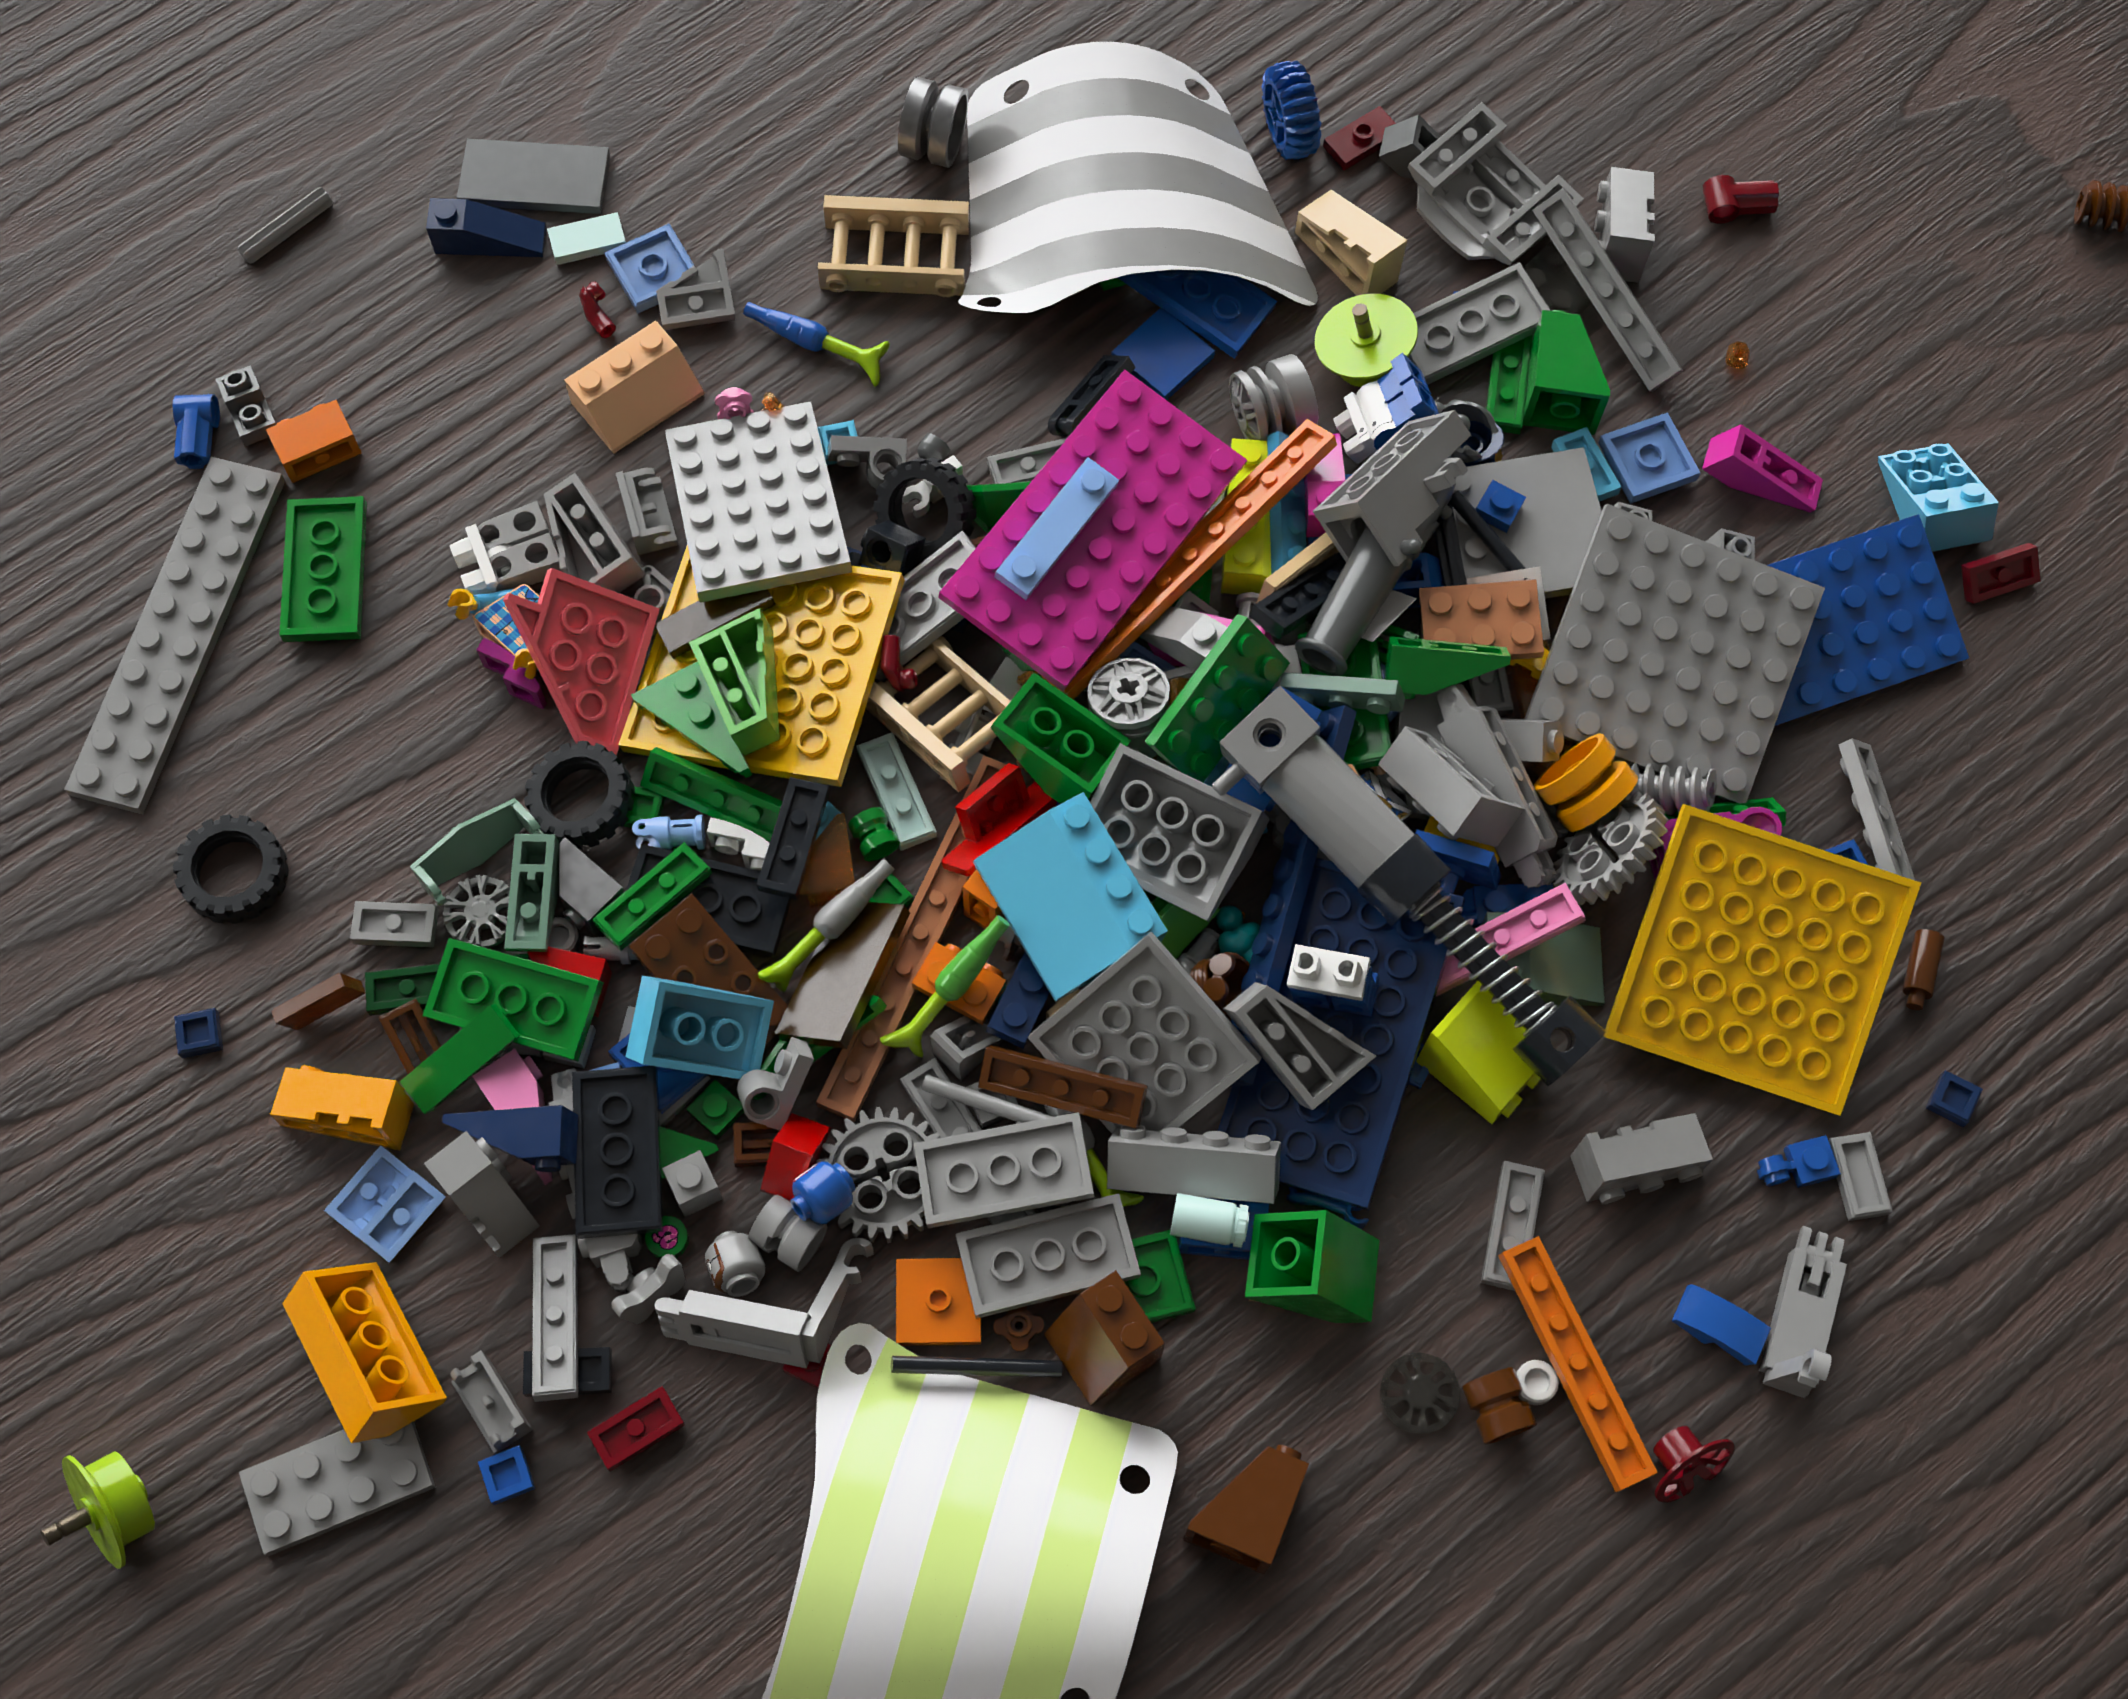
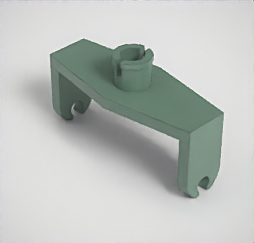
[410,798,544,906]

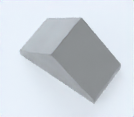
[930,1016,1003,1081]

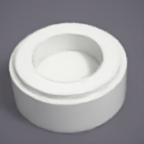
[1516,1360,1559,1405]

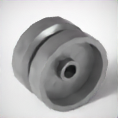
[898,77,969,168]

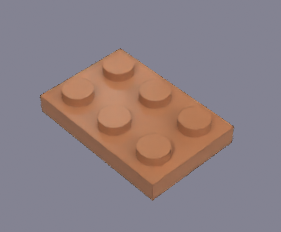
[1419,579,1544,660]

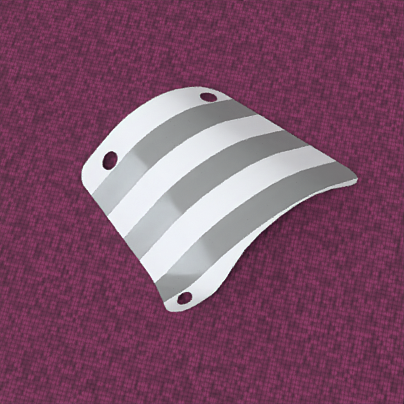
[958,42,1318,313]

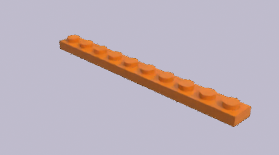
[1041,419,1337,700]

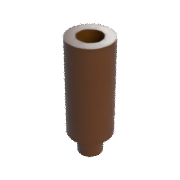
[1902,929,1945,1010]

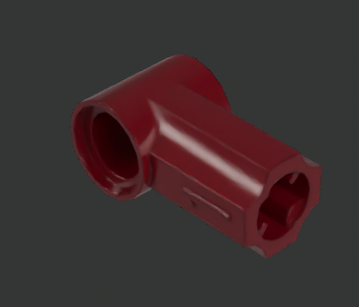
[1703,175,1779,224]

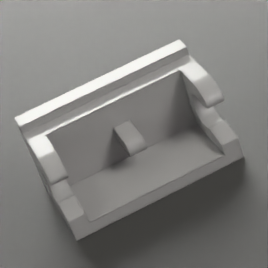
[616,468,678,555]
[450,1350,533,1454]

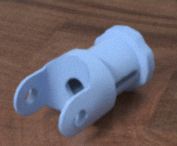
[632,814,706,851]

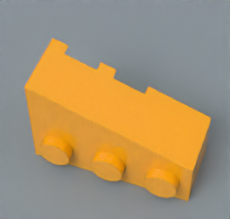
[270,1065,414,1150]

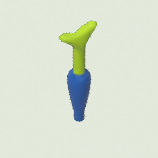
[743,302,890,387]

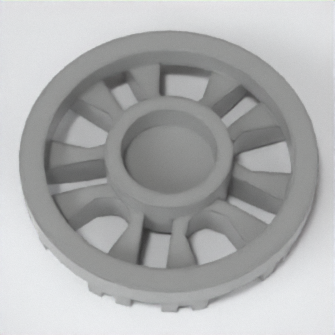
[443,875,510,949]

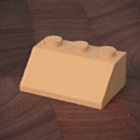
[564,321,704,454]

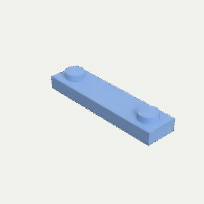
[994,457,1119,600]

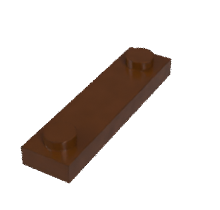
[978,1045,1148,1129]

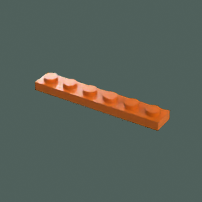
[1498,1236,1658,1492]

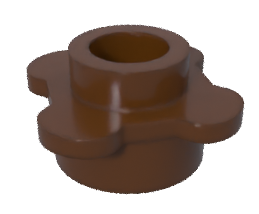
[993,1306,1044,1352]

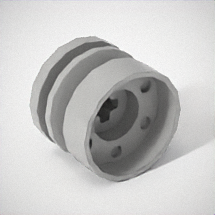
[1229,354,1319,441]
[1087,658,1171,758]

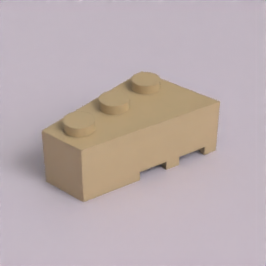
[1295,190,1407,296]

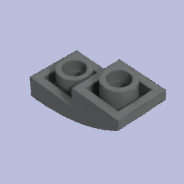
[215,365,276,446]

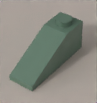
[504,834,560,952]

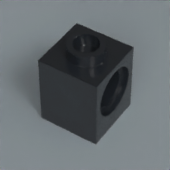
[859,520,926,577]

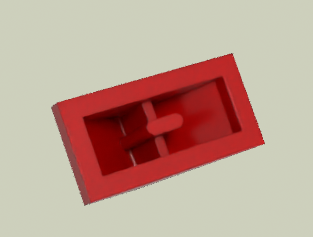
[760,1113,831,1201]

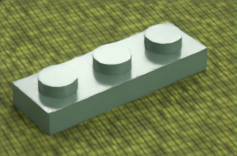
[1280,672,1405,714]

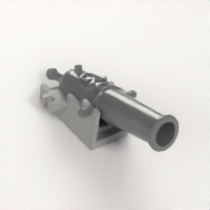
[1295,410,1471,676]

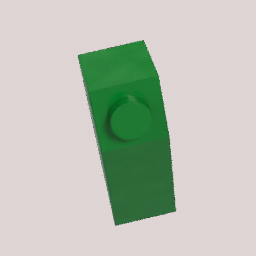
[1384,636,1511,699]

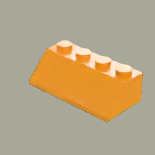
[282,1262,447,1443]

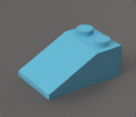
[625,975,774,1079]

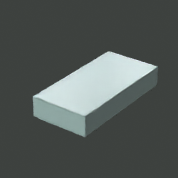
[547,212,626,265]

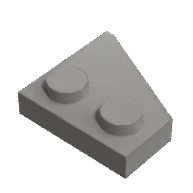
[656,249,736,330]

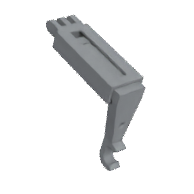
[1759,1226,1847,1398]
[654,1238,874,1368]

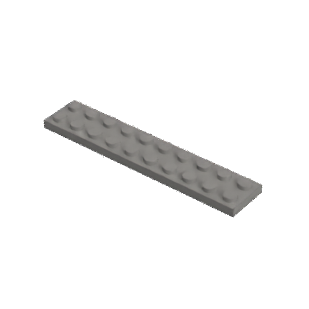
[64,457,285,815]

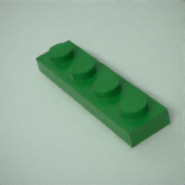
[640,747,783,842]

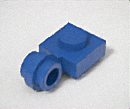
[1757,1135,1841,1188]

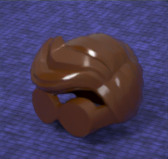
[1190,952,1249,1022]

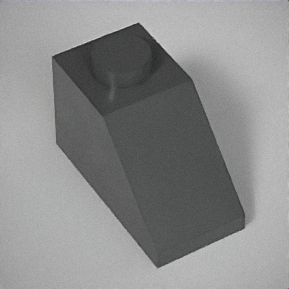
[1379,115,1441,179]

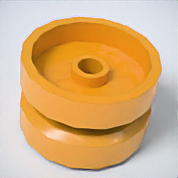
[1534,733,1638,832]

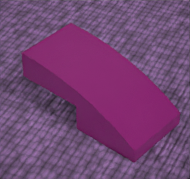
[476,637,547,709]

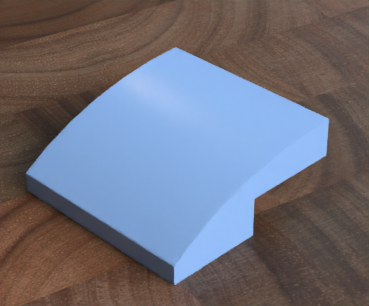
[324,1145,446,1263]

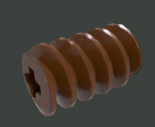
[2074,180,2128,233]

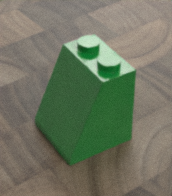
[1522,310,1610,435]
[1245,1210,1380,1323]

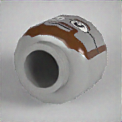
[705,1231,765,1297]

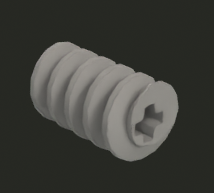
[1629,763,1717,815]

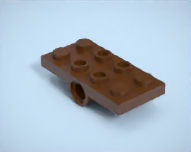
[628,893,787,1045]

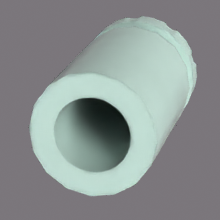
[1170,1193,1250,1248]

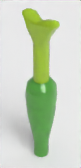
[880,915,1010,1057]

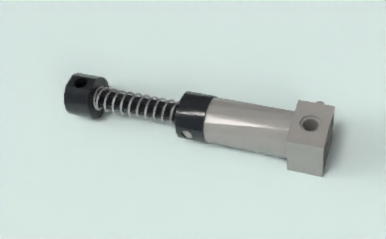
[1212,686,1606,1086]

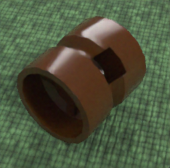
[1462,1367,1537,1445]

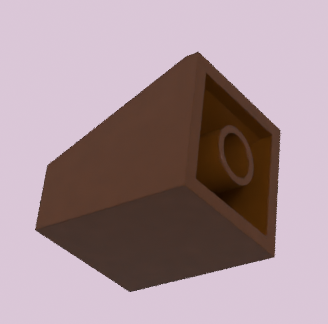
[1044,1270,1165,1406]
[1183,1444,1309,1575]

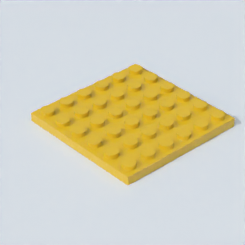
[618,545,905,787]
[1603,804,1921,1116]

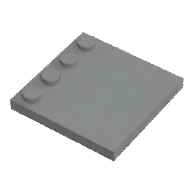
[1453,447,1602,599]
[1027,932,1262,1133]

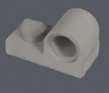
[828,435,907,489]
[737,1037,814,1130]

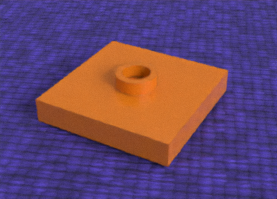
[896,1258,981,1346]

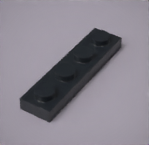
[1249,552,1346,639]

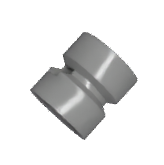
[748,1194,828,1272]

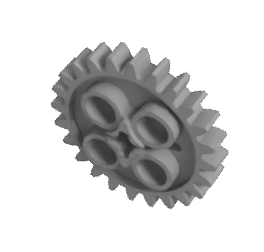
[1553,791,1668,905]
[817,1107,940,1243]

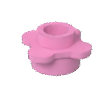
[715,387,754,419]

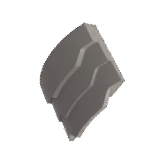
[1407,102,1584,266]

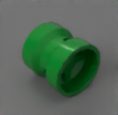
[848,807,900,862]

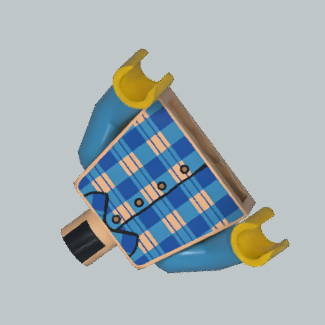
[447,584,539,679]

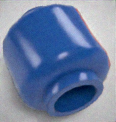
[790,1161,855,1225]

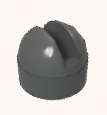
[918,433,951,463]

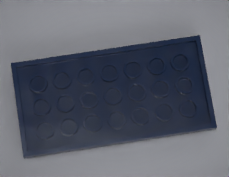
[1218,857,1465,1211]

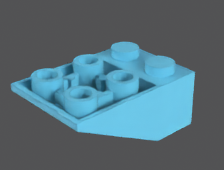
[1878,443,1999,552]

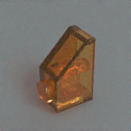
[800,813,855,908]

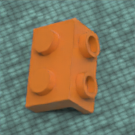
[911,942,1007,1025]

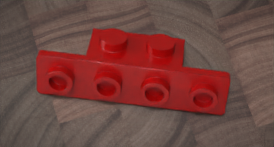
[941,763,1057,876]

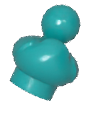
[1216,905,1260,964]

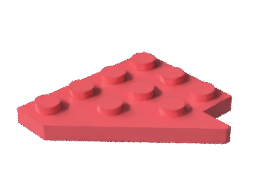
[503,568,660,755]

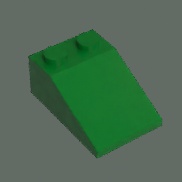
[991,673,1131,804]

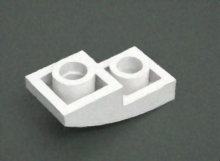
[707,817,769,871]

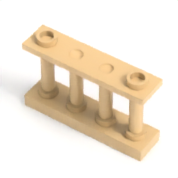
[818,195,969,297]
[866,636,1012,792]

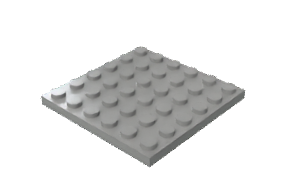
[1524,504,1825,803]

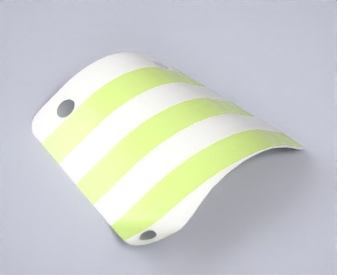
[762,1323,1178,1699]

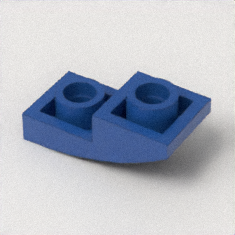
[1672,1284,1771,1366]

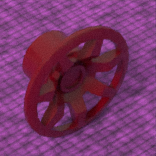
[1653,1426,1735,1503]

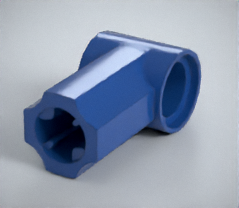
[173,394,220,469]

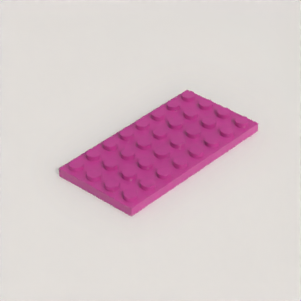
[938,370,1247,692]

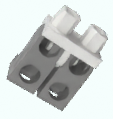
[449,501,563,595]

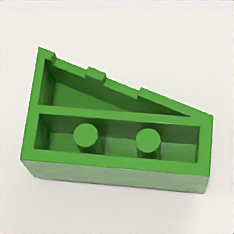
[689,608,780,756]

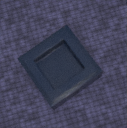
[174,1008,223,1058]
[1926,1070,1983,1127]

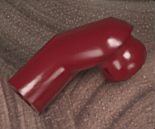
[579,281,616,338]
[880,635,918,692]

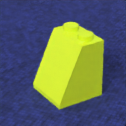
[1416,981,1541,1124]

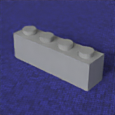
[1107,1125,1281,1204]

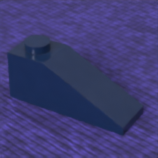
[426,198,547,257]
[442,1105,578,1172]

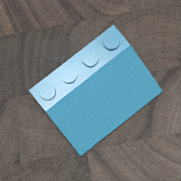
[973,792,1168,1002]

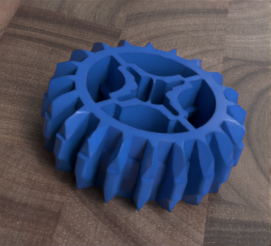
[1261,60,1322,160]

